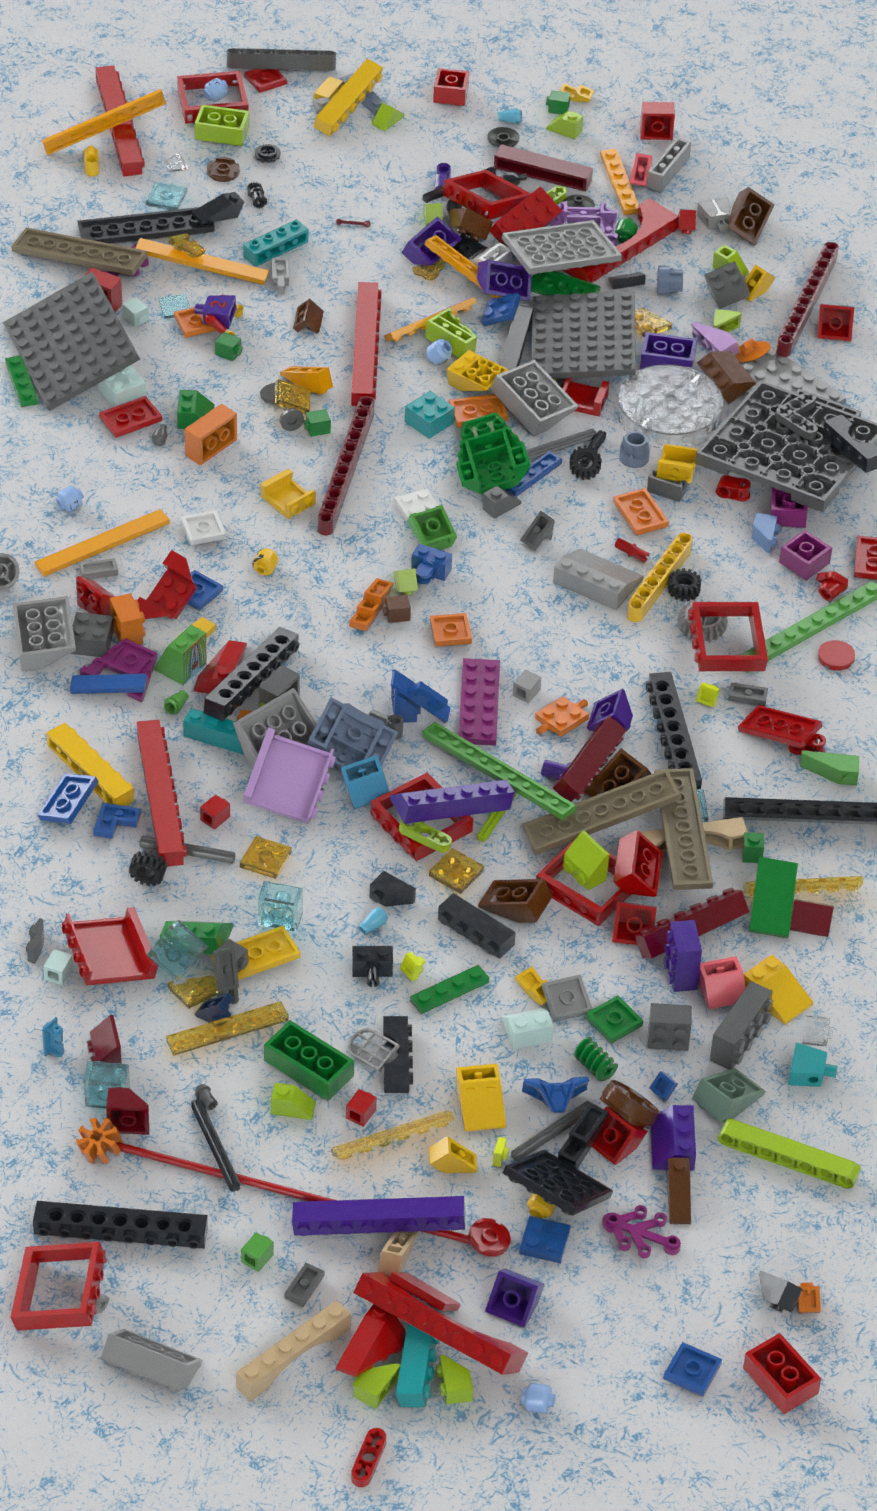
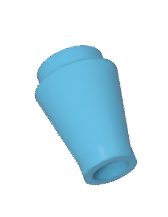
[498,108,522,124]
[358,907,388,935]

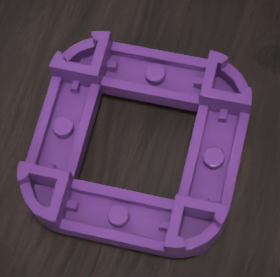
[550,201,618,246]

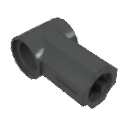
[369,709,404,740]

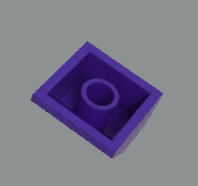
[485,1268,545,1327]

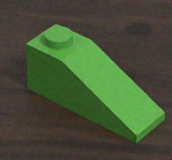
[800,751,859,786]

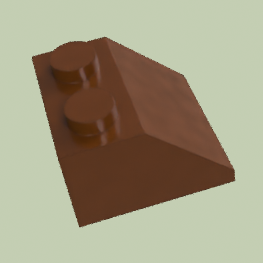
[450,208,493,242]

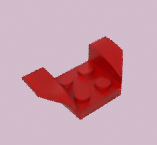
[137,550,197,619]

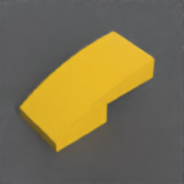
[560,83,595,102]
[515,967,548,1006]

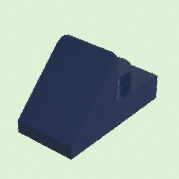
[194,993,234,1027]

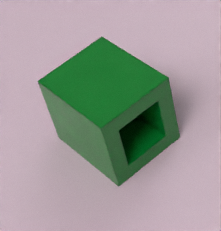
[546,90,570,114]
[215,332,243,361]
[303,409,331,437]
[742,832,764,863]

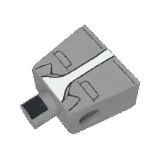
[697,197,732,232]

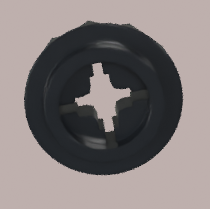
[255,144,281,163]

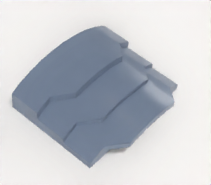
[306,697,399,770]

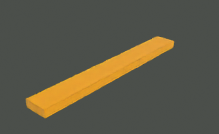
[41,89,166,155]
[135,238,269,285]
[35,509,170,577]

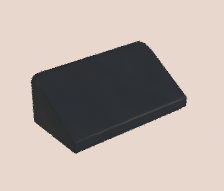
[608,272,646,290]

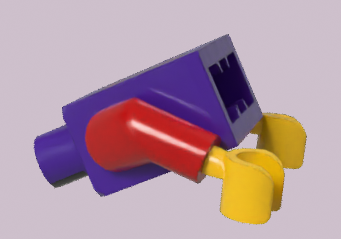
[194,294,244,336]

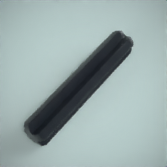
[579,430,607,468]

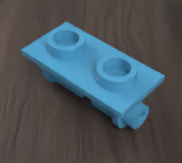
[42,1017,65,1057]

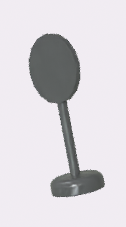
[260,382,304,431]

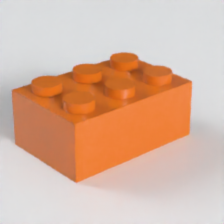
[184,404,237,466]

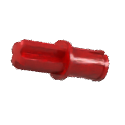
[615,538,650,563]

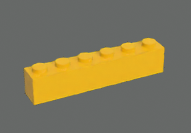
[314,58,383,137]
[46,723,134,806]

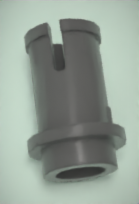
[195,1084,218,1110]

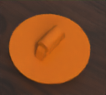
[735,338,770,362]

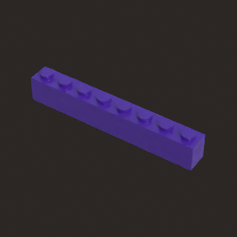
[292,1196,466,1236]

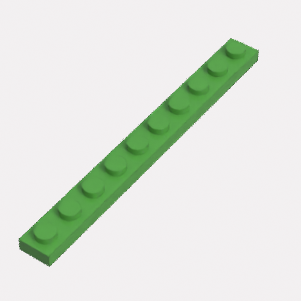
[740,581,877,673]
[422,722,576,821]

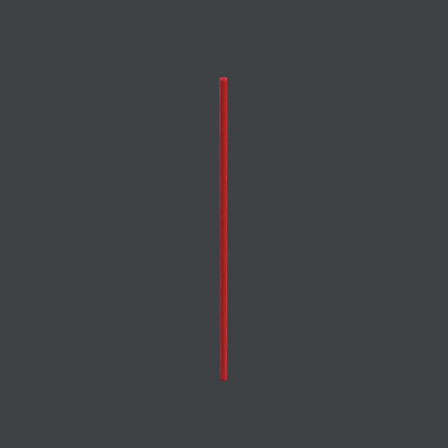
[116,1142,471,1245]

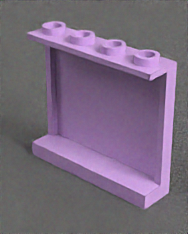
[242,727,336,824]

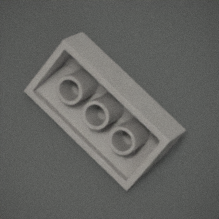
[101,1329,203,1392]

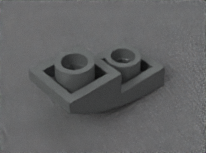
[26,918,44,964]

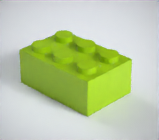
[195,105,250,146]

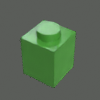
[241,1232,274,1272]

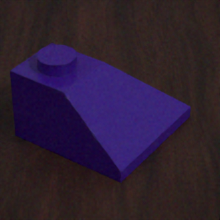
[587,688,633,731]

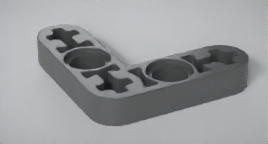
[775,393,818,440]

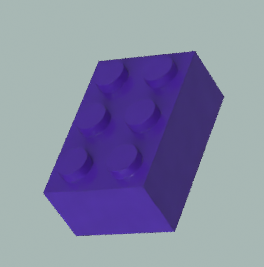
[640,332,697,377]
[664,920,702,992]

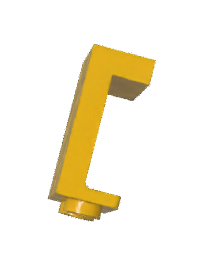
[656,444,698,483]
[261,468,316,519]

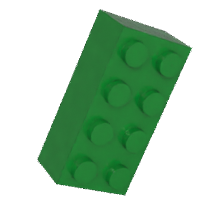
[264,1020,354,1101]

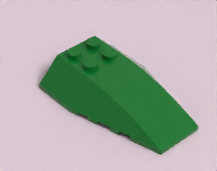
[456,412,531,495]

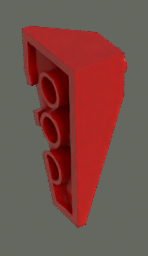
[194,640,247,694]
[336,1304,406,1377]

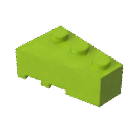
[425,308,477,358]

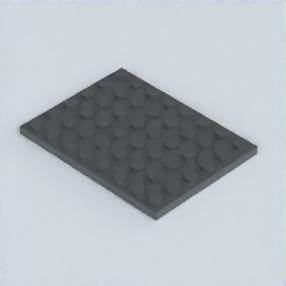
[3,272,141,411]
[531,291,636,379]

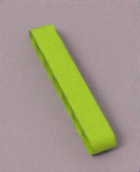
[717,1119,861,1189]

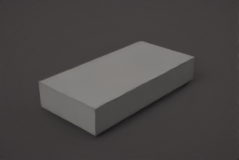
[79,558,118,579]

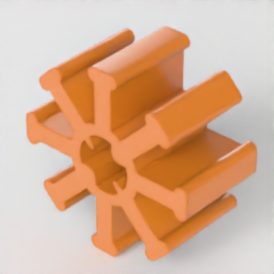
[76,1118,123,1164]

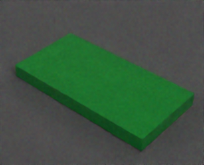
[531,271,601,296]
[749,857,798,938]

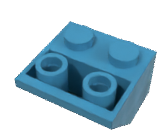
[340,755,389,809]

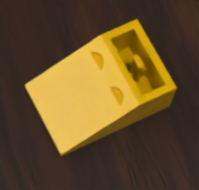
[447,350,509,391]
[456,1064,506,1132]

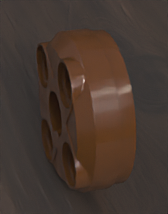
[600,1080,660,1129]

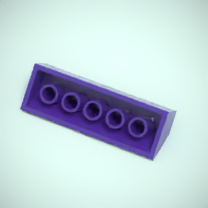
[390,780,515,824]

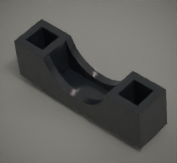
[823,414,877,473]
[383,1016,413,1093]

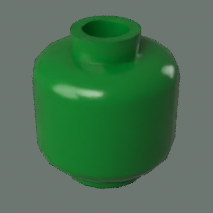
[615,218,638,243]

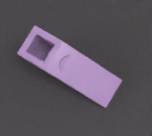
[691,322,740,355]

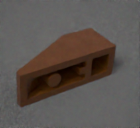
[666,1158,691,1224]

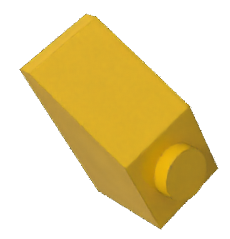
[745,264,776,302]
[429,1136,477,1173]

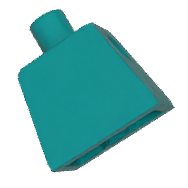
[788,1042,838,1087]

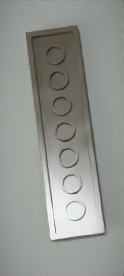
[11,227,147,276]
[654,768,713,890]
[522,769,681,855]

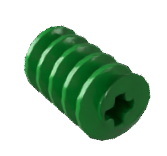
[574,1037,618,1081]

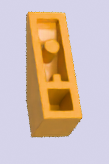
[280,366,333,395]

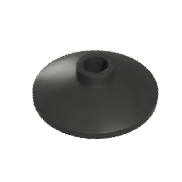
[487,127,520,148]
[562,194,595,207]

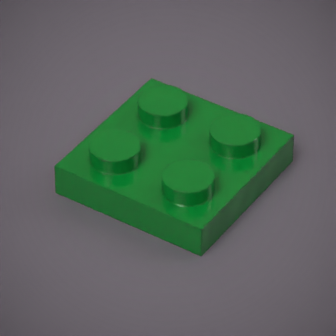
[586,995,644,1044]

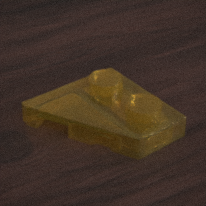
[168,234,206,258]
[635,308,672,337]
[167,975,219,1009]

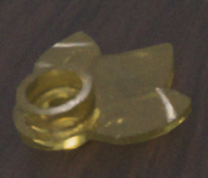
[413,259,446,280]

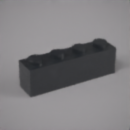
[438,893,516,959]

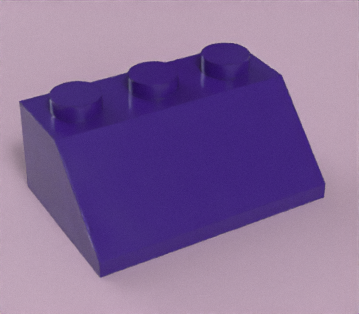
[401,216,462,266]
[477,259,532,301]
[650,1105,696,1171]

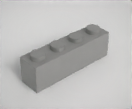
[647,137,691,192]

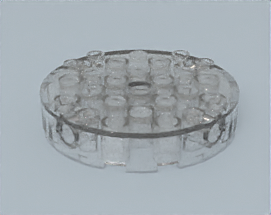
[617,365,723,448]

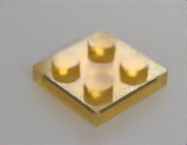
[275,379,310,415]
[240,836,292,879]
[429,848,484,894]

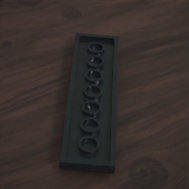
[77,207,215,244]

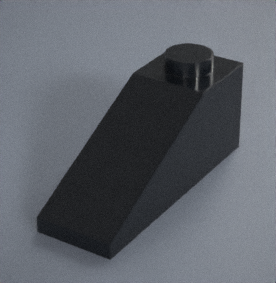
[191,192,244,224]

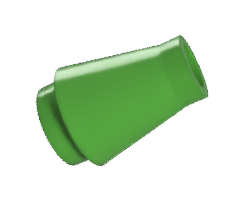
[164,690,189,714]

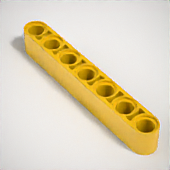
[627,532,693,622]

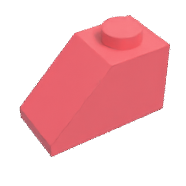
[630,153,652,187]

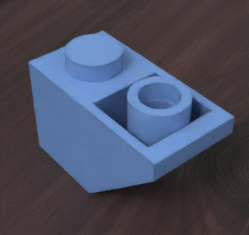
[752,513,780,553]

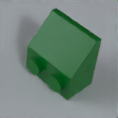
[177,390,215,429]

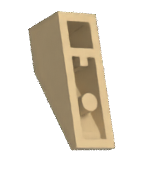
[378,1231,419,1277]

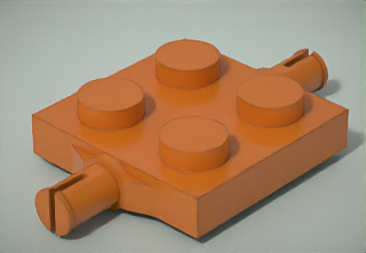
[535,696,589,737]

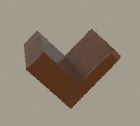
[293,298,324,334]

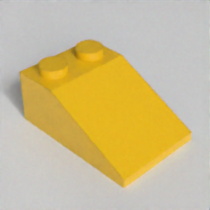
[743,954,813,1025]

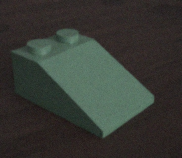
[692,1068,766,1123]

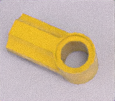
[84,146,100,176]

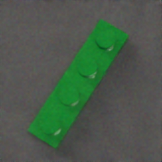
[5,355,38,407]
[410,964,489,1014]

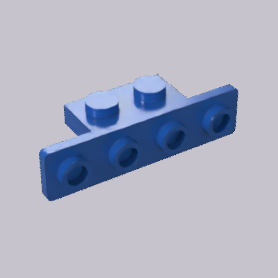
[390,670,450,723]

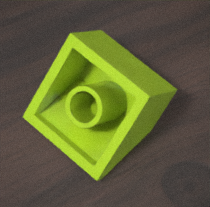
[563,831,609,891]

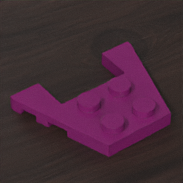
[80,638,157,702]

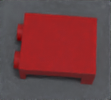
[562,378,610,417]

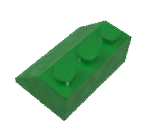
[160,921,234,954]

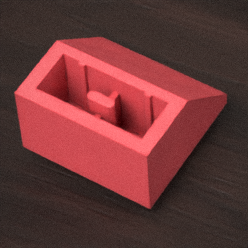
[698,956,746,1009]

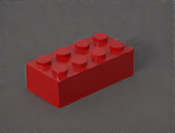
[489,186,562,247]

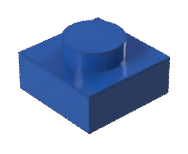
[649,1071,678,1101]

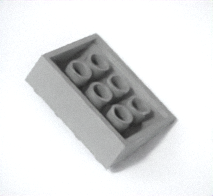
[491,360,578,436]
[553,549,644,610]
[12,596,76,671]
[233,688,317,770]

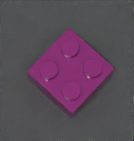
[770,487,808,528]
[779,530,832,581]

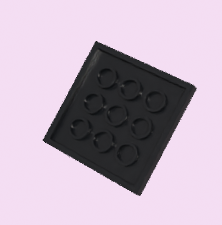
[502,1149,613,1216]

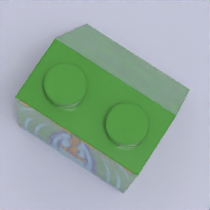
[154,625,207,686]

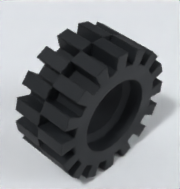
[569,445,602,480]
[668,568,702,601]
[129,850,167,886]

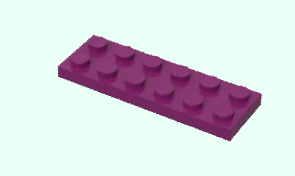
[459,658,500,746]

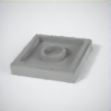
[542,974,592,1022]

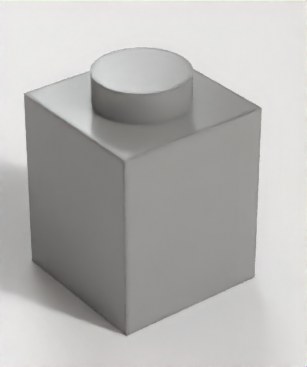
[513,669,541,703]

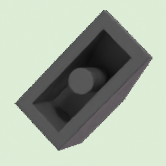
[483,486,522,519]

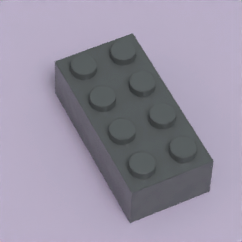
[710,981,774,1070]

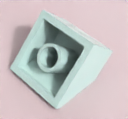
[501,1009,553,1050]

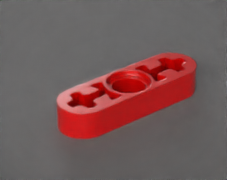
[351,1428,386,1487]

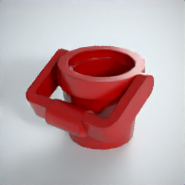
[816,571,848,601]

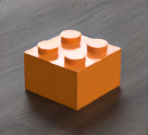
[110,593,146,645]

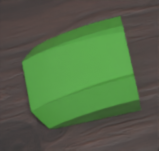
[407,505,457,550]

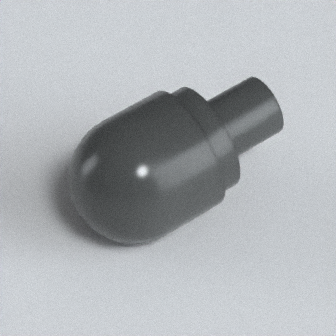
[152,424,168,446]

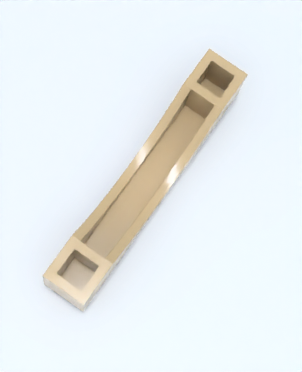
[629,817,748,852]
[236,1300,351,1402]

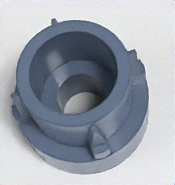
[657,265,683,295]
[619,431,650,468]

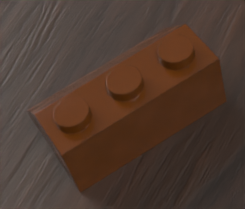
[697,351,756,405]

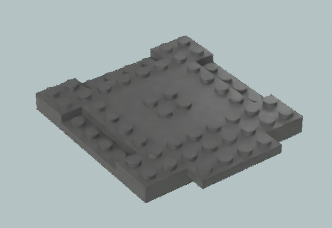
[695,380,877,512]

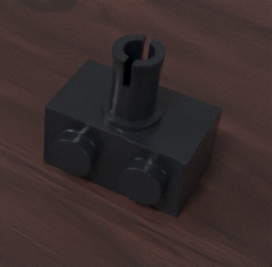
[352,946,393,987]

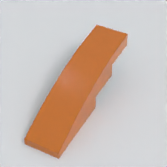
[349,578,394,631]

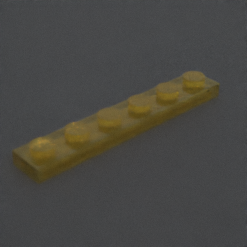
[743,876,864,896]
[166,1001,289,1056]
[330,1110,454,1160]

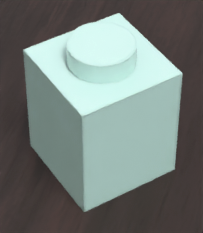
[122,297,149,327]
[43,949,73,985]

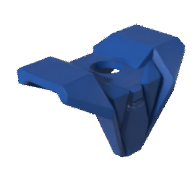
[522,1077,589,1113]

